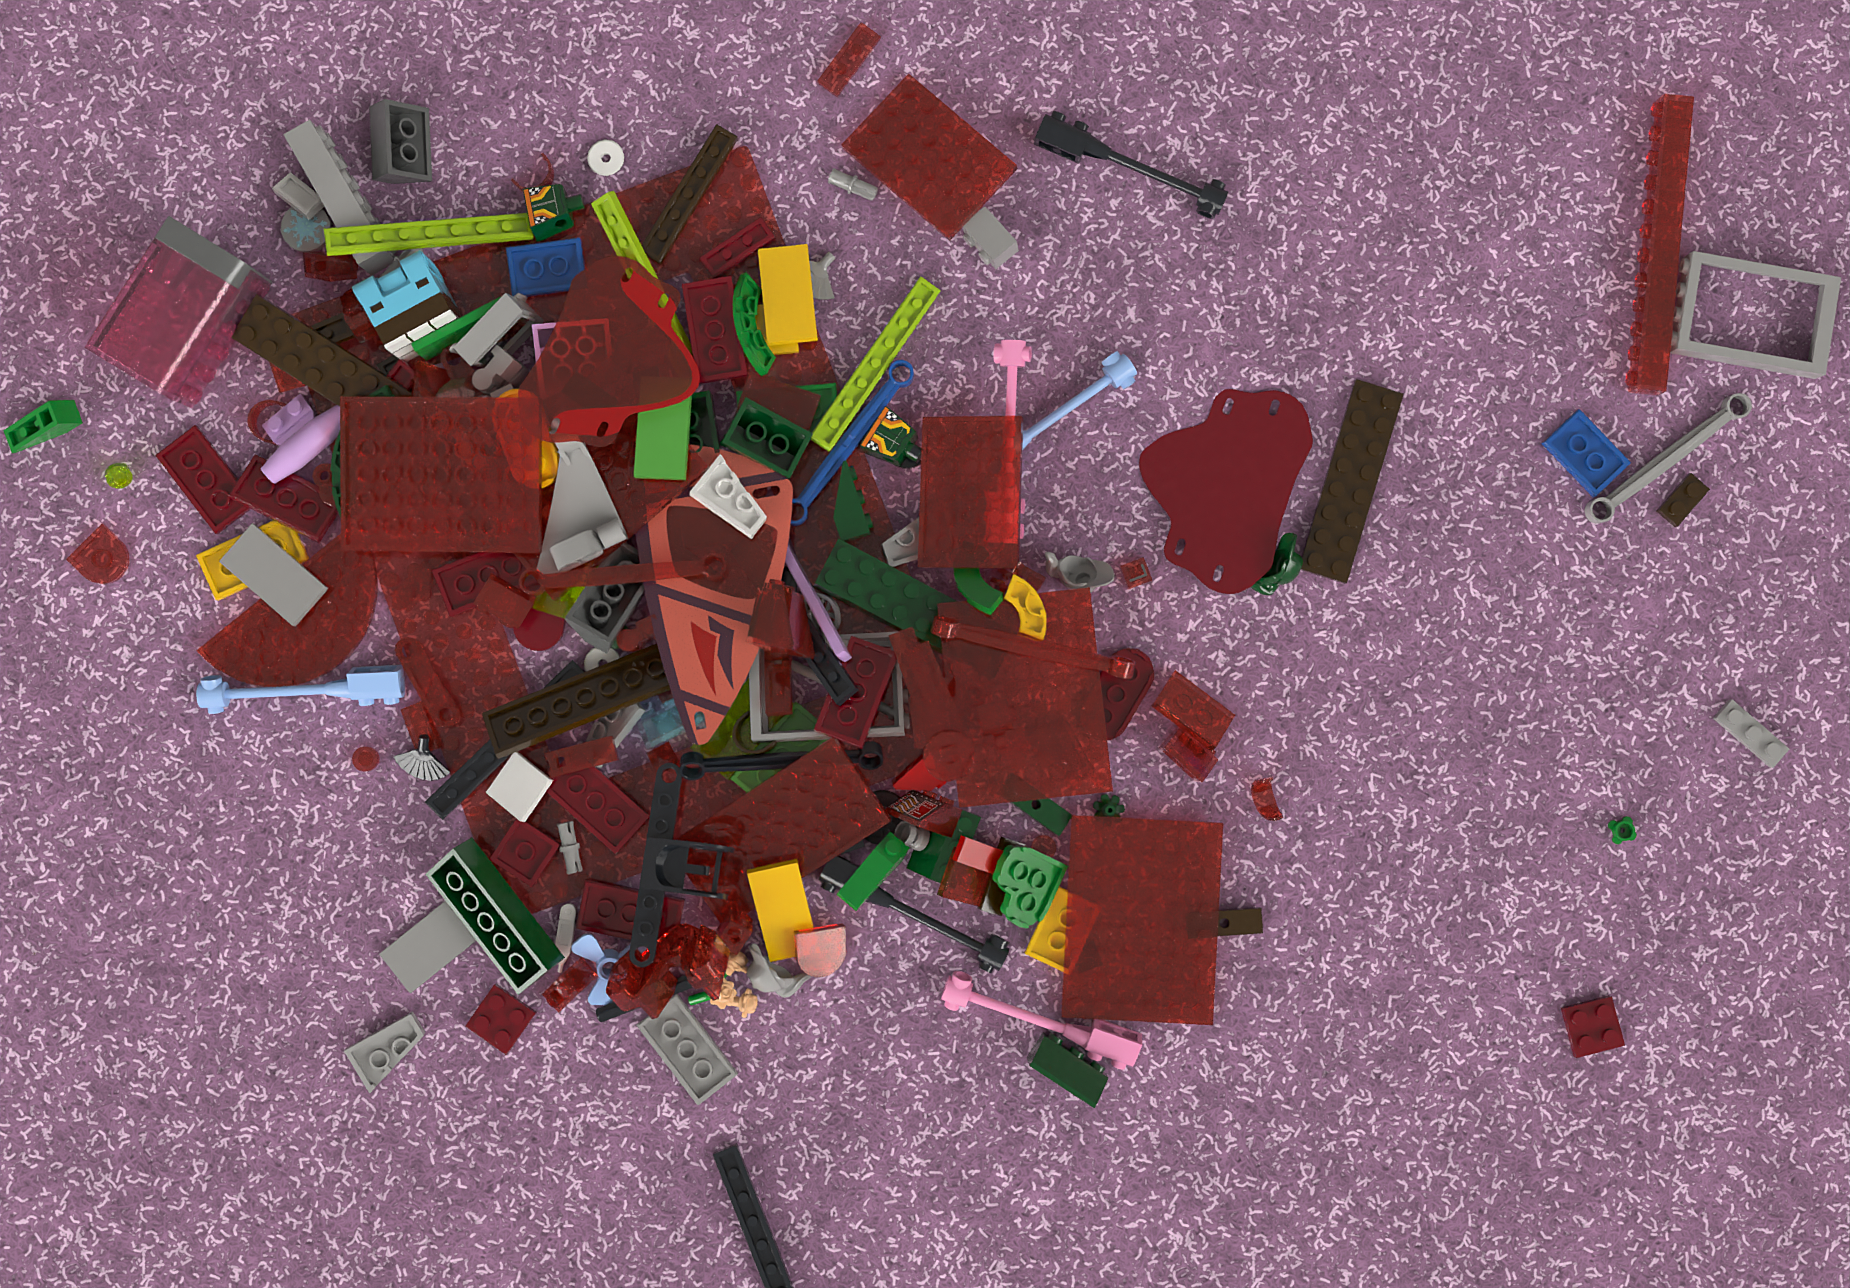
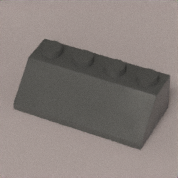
[565,541,645,654]

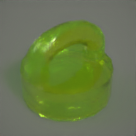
[105,463,133,489]

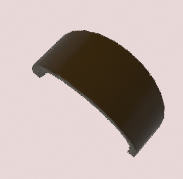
[732,710,777,754]

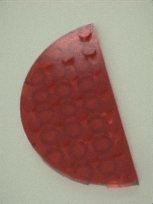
[196,523,378,687]

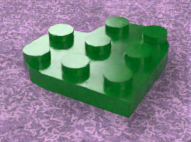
[993,845,1068,928]

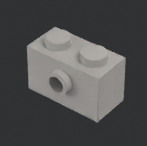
[962,207,1019,269]

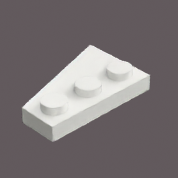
[690,454,767,539]

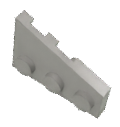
[881,499,960,567]
[582,703,646,768]
[344,1011,426,1093]

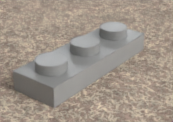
[1713,699,1789,768]

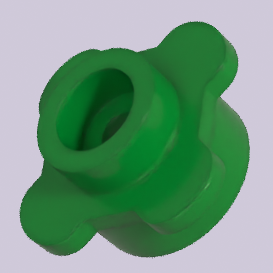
[1608,816,1637,844]

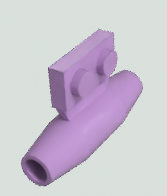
[261,394,350,484]

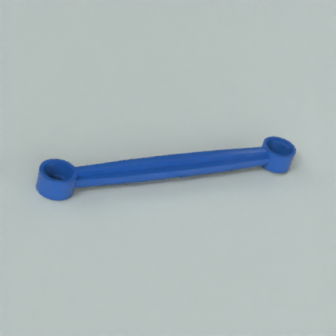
[790,360,914,526]

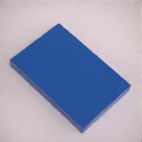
[506,238,588,297]
[1541,409,1631,497]

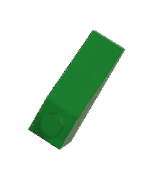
[3,400,83,453]
[837,832,909,911]

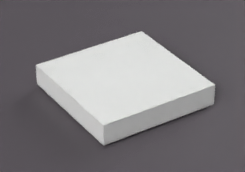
[486,752,553,822]

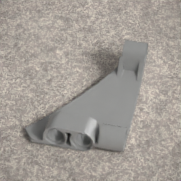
[536,427,628,578]

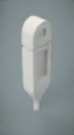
[555,903,577,973]

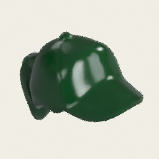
[1251,533,1303,595]

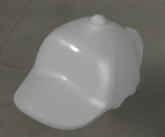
[1045,552,1114,594]
[747,944,811,998]

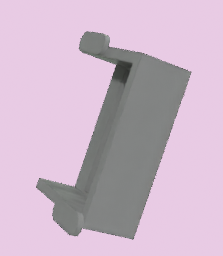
[449,293,544,368]

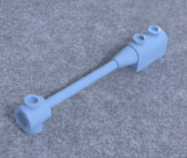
[957,351,1137,490]
[196,665,405,714]

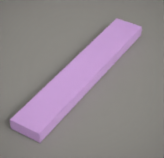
[771,530,852,662]

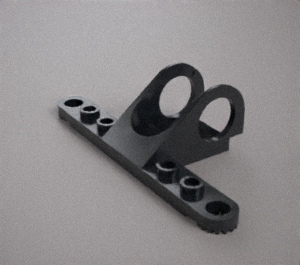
[629,763,735,967]

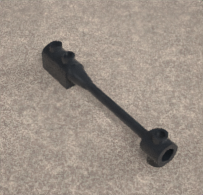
[1034,111,1228,219]
[818,852,1010,973]

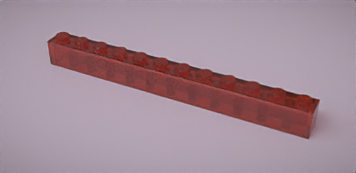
[1626,93,1694,396]

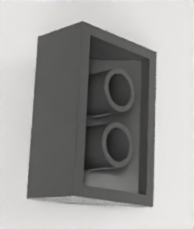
[369,99,432,184]

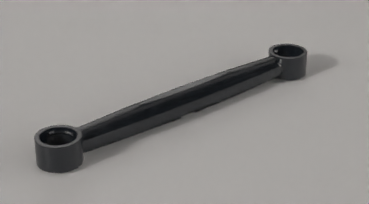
[680,741,883,780]

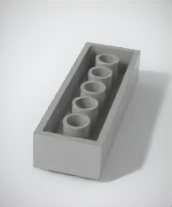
[283,120,397,276]

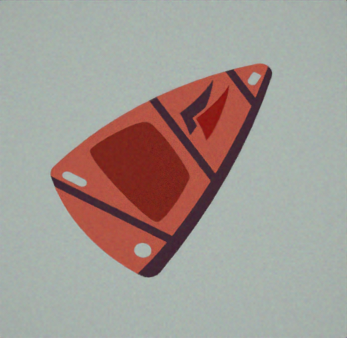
[629,445,793,745]

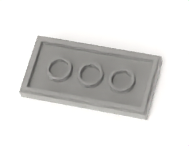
[219,523,328,626]
[379,901,476,993]
[636,994,738,1105]

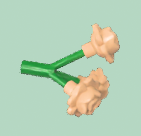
[688,949,758,1018]

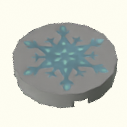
[281,207,332,253]

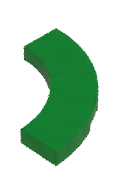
[733,272,776,376]
[953,541,1004,615]

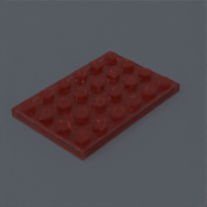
[841,73,1018,241]
[918,416,1023,569]

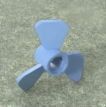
[571,933,652,1005]

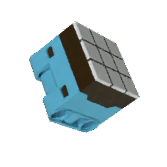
[352,250,462,362]

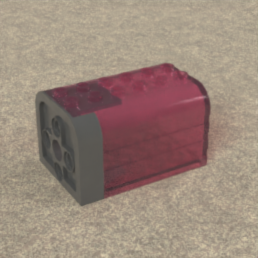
[84,216,273,408]

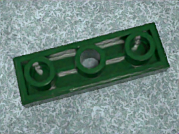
[997,772,1073,836]

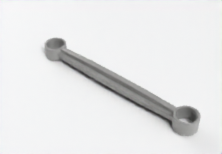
[1585,393,1752,524]

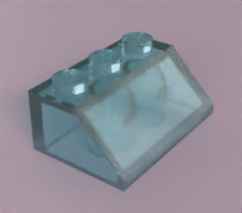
[637,698,705,750]

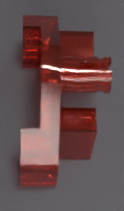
[606,923,730,1019]

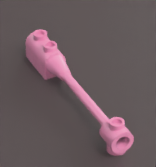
[985,340,1032,544]
[941,971,1142,1070]

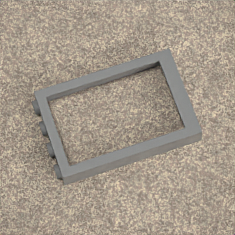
[1667,251,1841,379]
[749,632,910,743]

